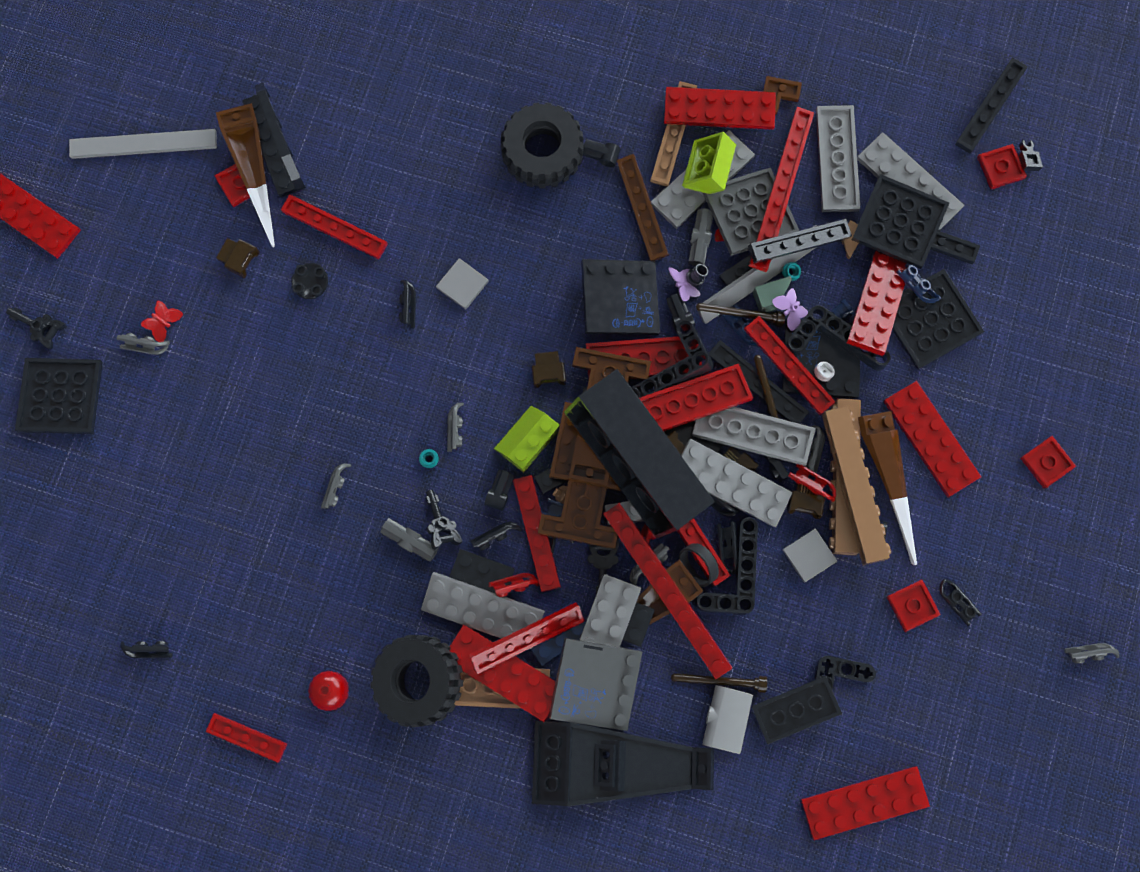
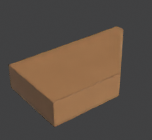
[842,220,858,259]

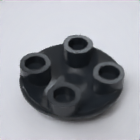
[291,263,328,299]

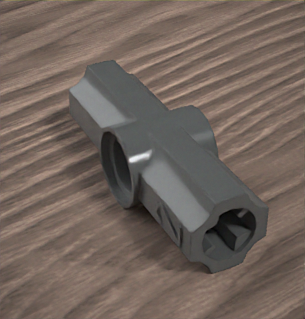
[688,208,713,266]
[380,518,439,562]

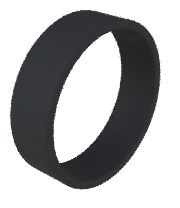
[678,543,719,587]

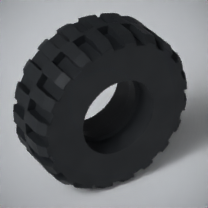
[501,102,584,188]
[370,635,463,727]

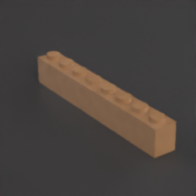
[829,399,861,555]
[822,406,891,565]

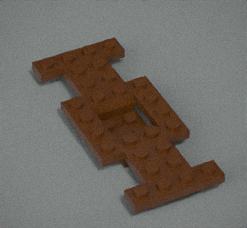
[538,347,651,549]

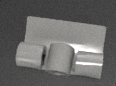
[702,685,753,754]

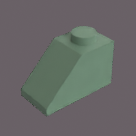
[753,276,792,313]

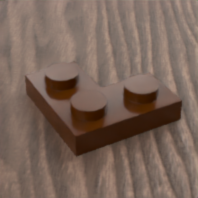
[763,76,802,115]

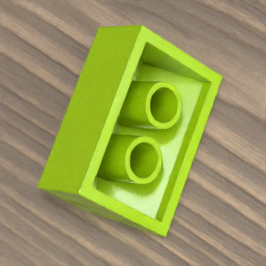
[682,132,736,194]
[494,406,560,473]

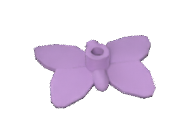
[668,268,701,302]
[772,289,808,331]

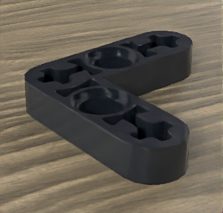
[814,656,876,690]

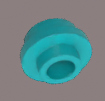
[782,262,801,281]
[419,449,439,468]

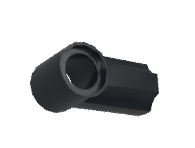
[582,139,621,167]
[666,294,695,333]
[484,470,514,511]

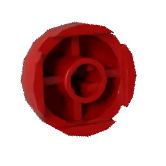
[308,671,349,711]

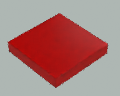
[977,144,1027,190]
[214,164,250,207]
[1020,436,1076,489]
[886,580,941,632]

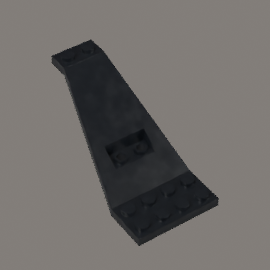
[532,721,714,806]

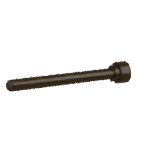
[696,303,785,326]
[754,355,778,418]
[671,673,767,693]

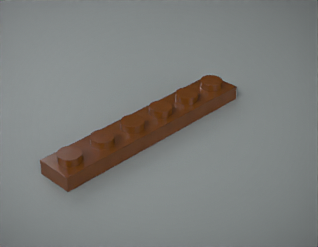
[617,154,669,261]

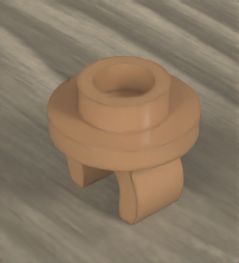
[552,486,567,504]

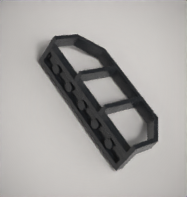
[242,83,306,197]

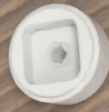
[814,362,835,381]

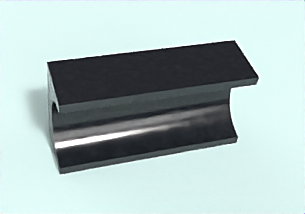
[564,369,715,539]

